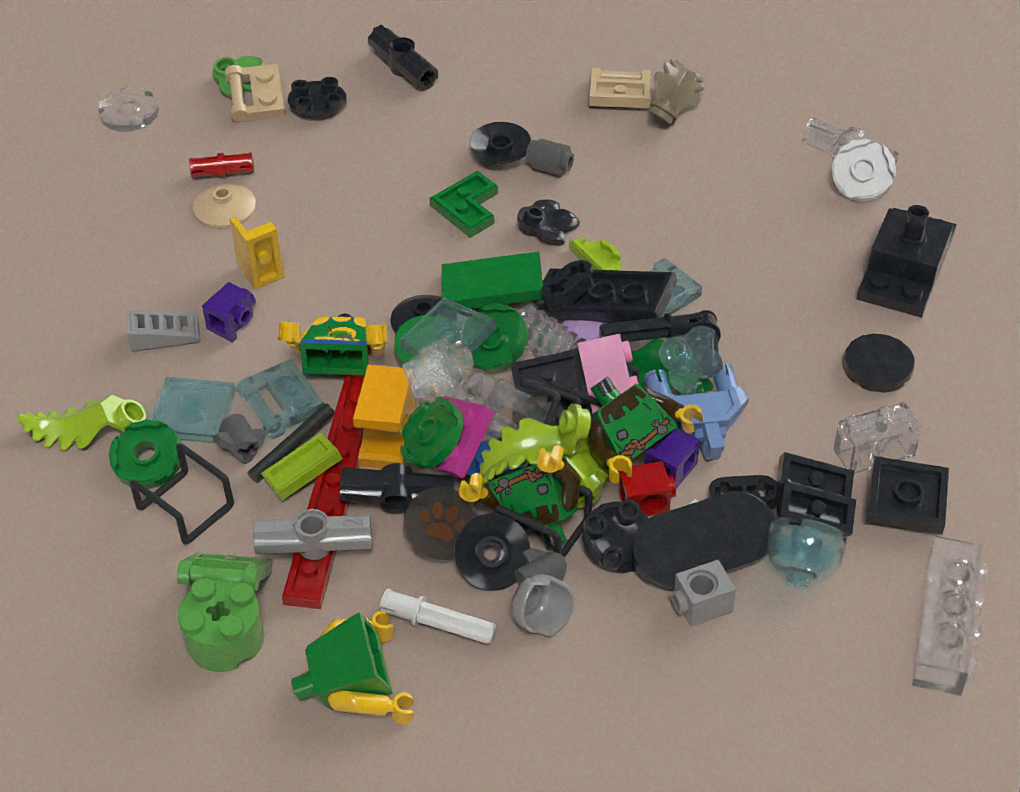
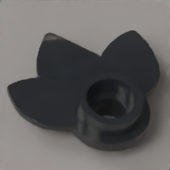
[517,199,580,244]

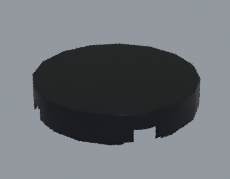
[844,333,915,392]

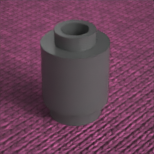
[526,138,574,176]

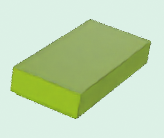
[261,432,343,501]

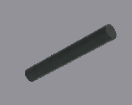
[247,403,335,483]

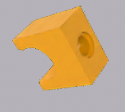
[353,365,416,469]

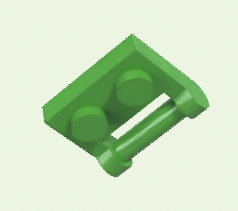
[177,552,272,591]

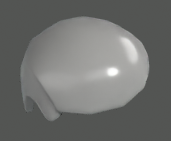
[512,574,575,636]

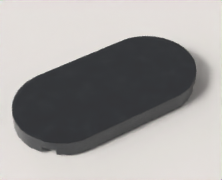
[631,491,778,590]

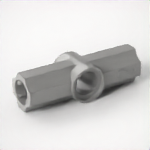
[253,509,372,560]

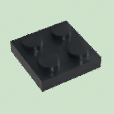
[866,456,949,535]

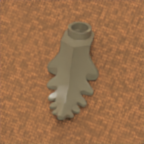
[649,59,705,125]

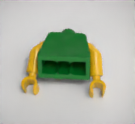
[277,313,388,375]
[291,611,415,725]

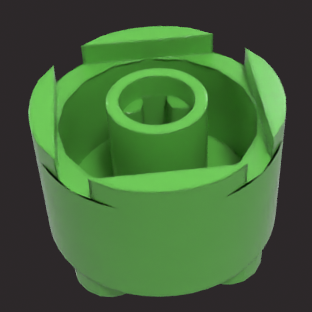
[178,578,264,672]

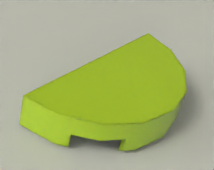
[569,237,621,270]

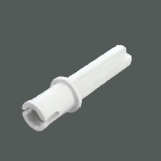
[380,588,496,644]

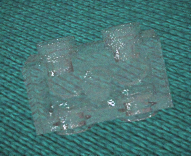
[402,337,474,399]

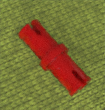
[189,152,254,178]

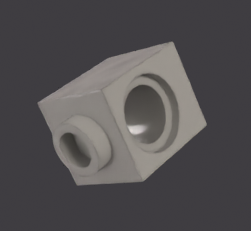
[671,560,736,627]

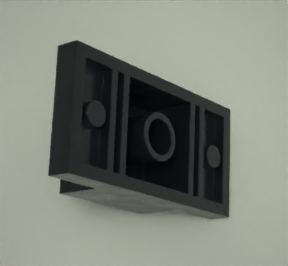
[857,205,957,318]

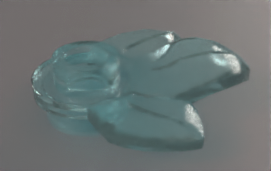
[659,326,724,395]

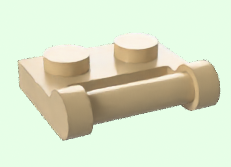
[225,64,286,122]
[589,67,651,109]

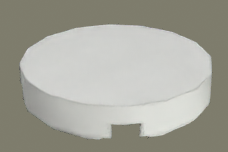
[832,139,896,202]

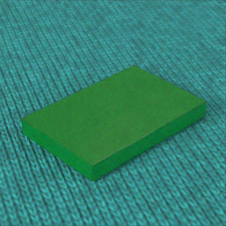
[441,251,543,312]

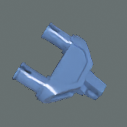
[644,363,749,460]

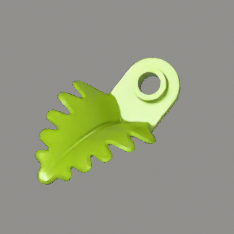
[17,394,146,451]
[479,404,591,484]

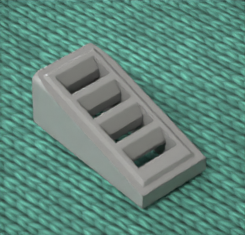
[126,310,200,351]

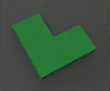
[429,170,498,238]

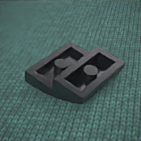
[776,452,856,536]

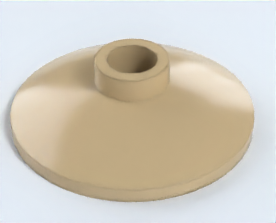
[193,184,256,228]

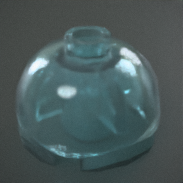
[767,518,847,587]

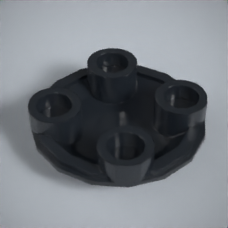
[287,77,347,116]
[582,499,649,573]

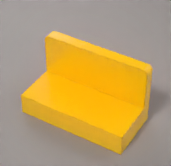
[230,217,284,289]

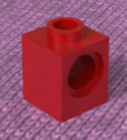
[618,461,676,517]

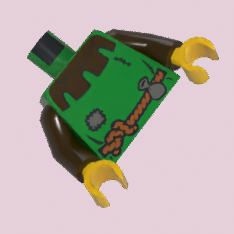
[588,376,703,483]
[459,445,581,549]

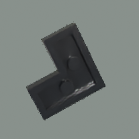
[510,348,593,422]

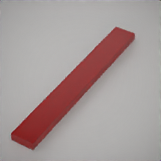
[282,375,365,609]

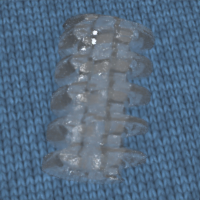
[519,303,586,358]

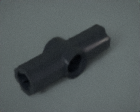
[368,24,438,90]
[339,463,454,513]

